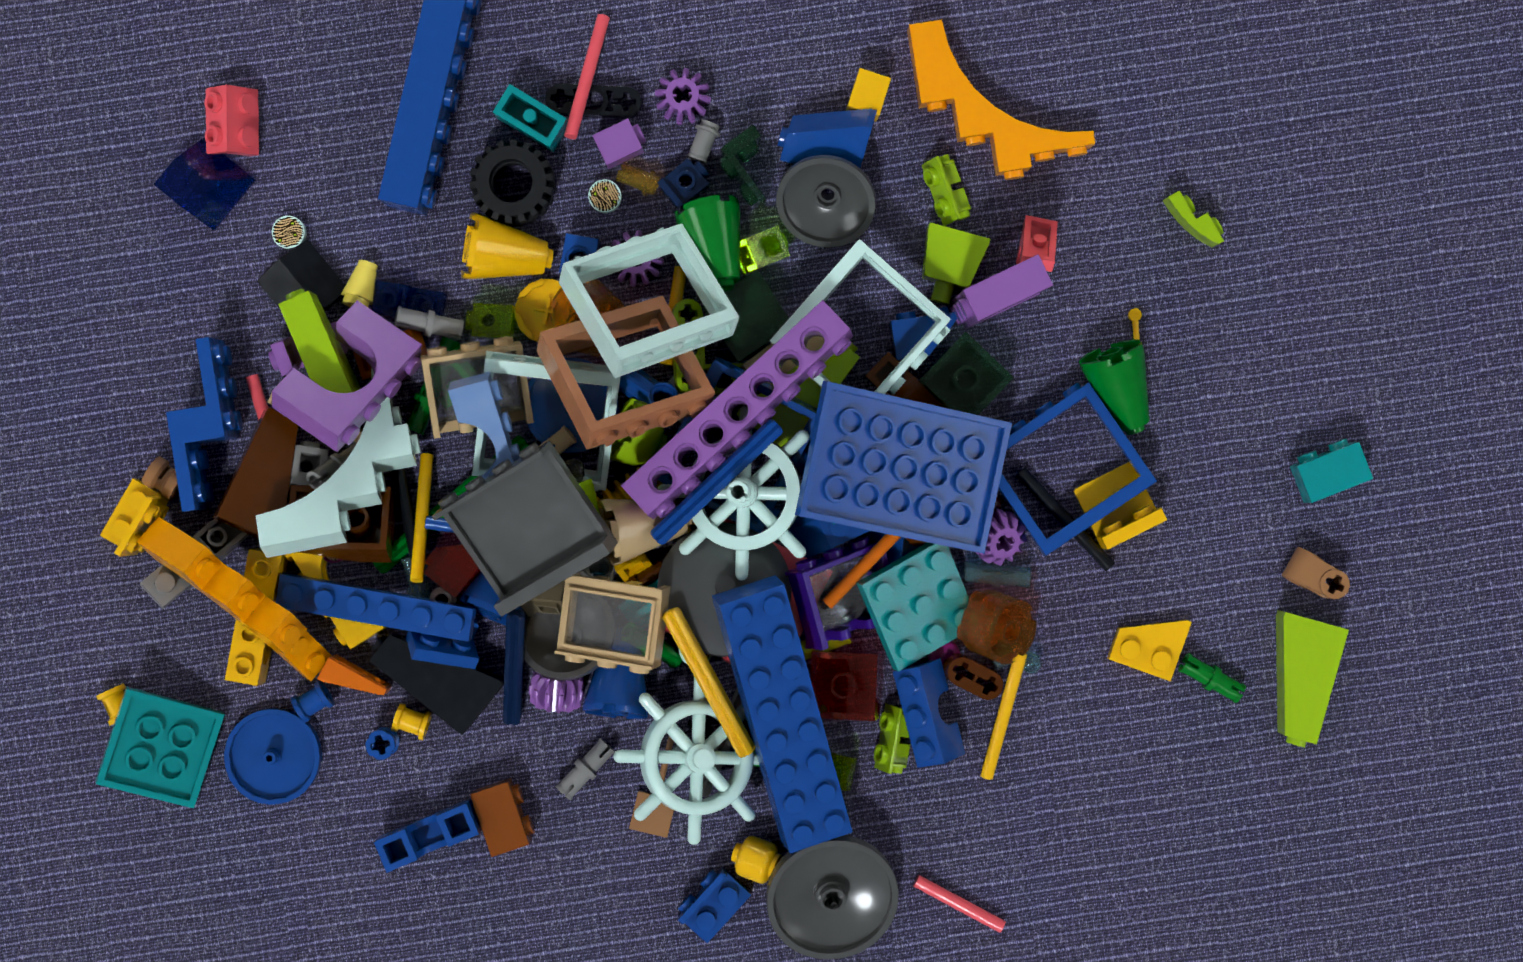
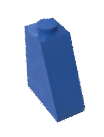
[777,108,877,168]

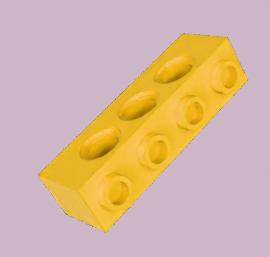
[225,548,288,686]

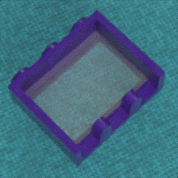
[785,537,889,650]

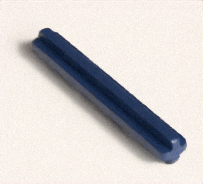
[503,609,525,726]

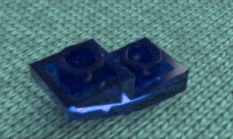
[372,280,447,318]

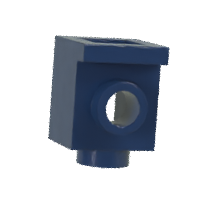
[657,158,710,212]

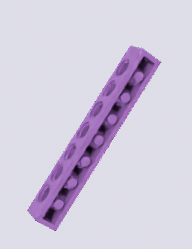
[621,300,853,520]

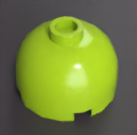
[610,398,668,466]

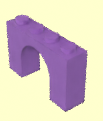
[949,254,1053,330]
[272,300,422,452]

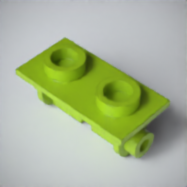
[921,154,972,226]
[874,703,910,774]

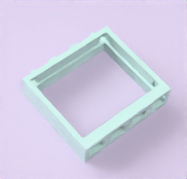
[559,223,739,378]
[770,239,951,395]
[472,351,621,491]

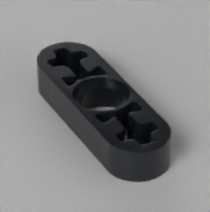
[545,84,642,119]

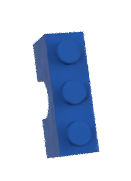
[893,658,965,768]
[374,798,482,873]

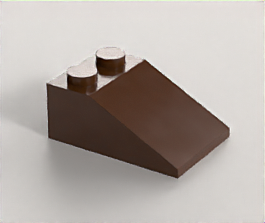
[289,485,396,563]

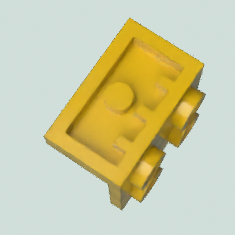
[1073,462,1167,550]
[100,478,169,557]

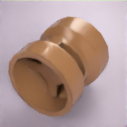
[141,456,179,501]

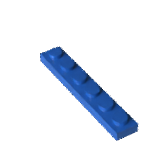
[276,573,477,642]

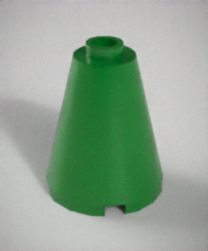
[675,195,740,292]
[1079,339,1150,435]

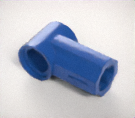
[619,369,678,404]

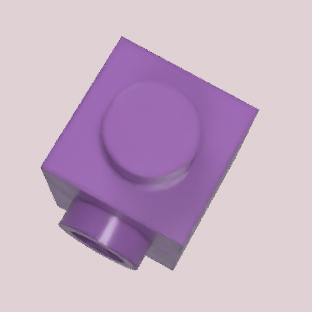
[592,118,646,170]

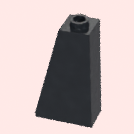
[369,633,504,735]

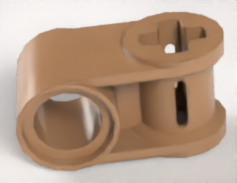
[1281,547,1350,599]

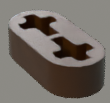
[943,653,1003,700]

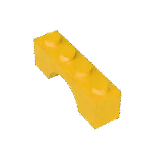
[285,552,387,649]

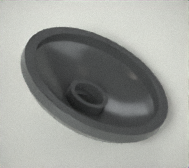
[776,155,876,248]

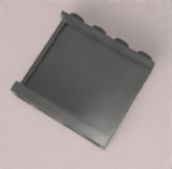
[432,440,618,617]

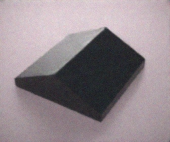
[257,239,345,312]

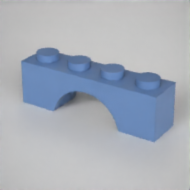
[448,371,521,479]

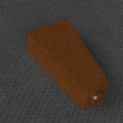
[213,407,298,539]

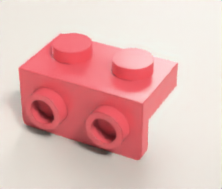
[204,84,259,157]

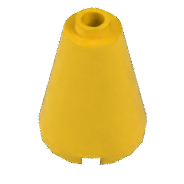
[461,213,554,279]

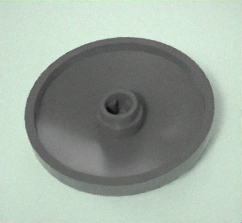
[657,522,792,657]
[766,835,899,959]

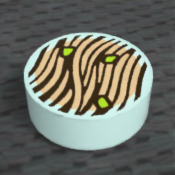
[588,179,622,214]
[272,216,307,250]

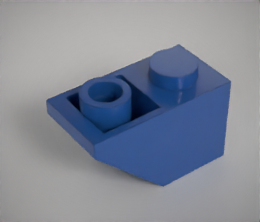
[889,307,957,361]

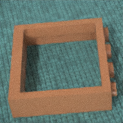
[536,295,715,450]

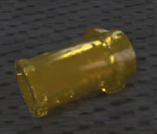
[616,162,661,196]

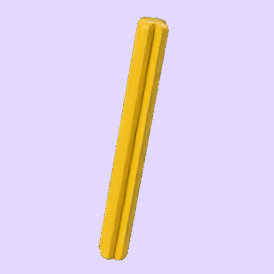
[662,607,755,758]

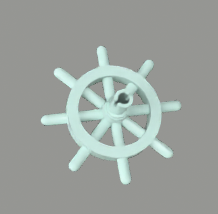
[658,405,809,581]
[613,677,759,845]

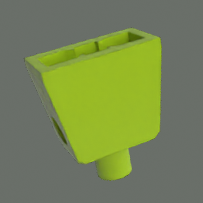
[922,222,991,305]

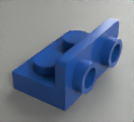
[406,620,479,669]
[677,866,751,943]

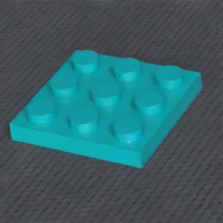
[856,542,980,672]
[95,686,225,808]

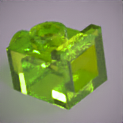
[740,225,791,274]
[466,303,515,340]

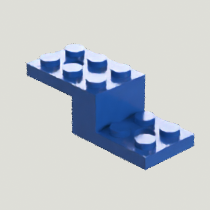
[166,337,243,512]

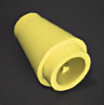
[341,260,378,307]

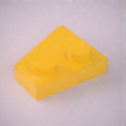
[1107,620,1192,682]

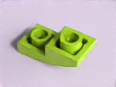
[1163,190,1224,248]

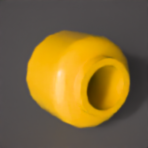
[731,836,782,884]

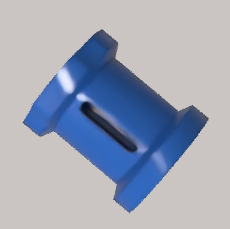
[290,680,335,723]
[365,727,400,760]

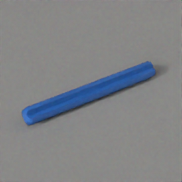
[650,419,783,545]

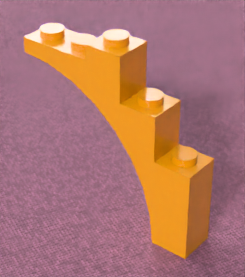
[907,20,1095,180]
[137,516,332,681]

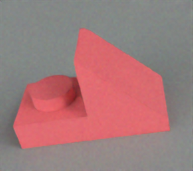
[1016,215,1058,272]

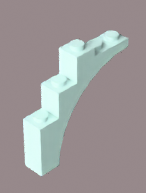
[256,368,421,558]

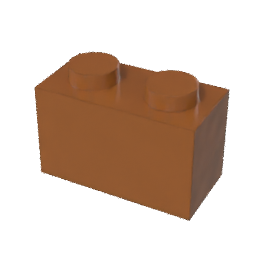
[470,778,535,857]

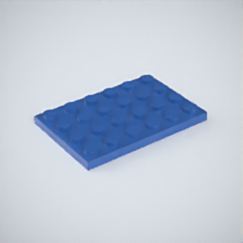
[795,381,1012,554]

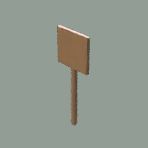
[629,736,674,838]

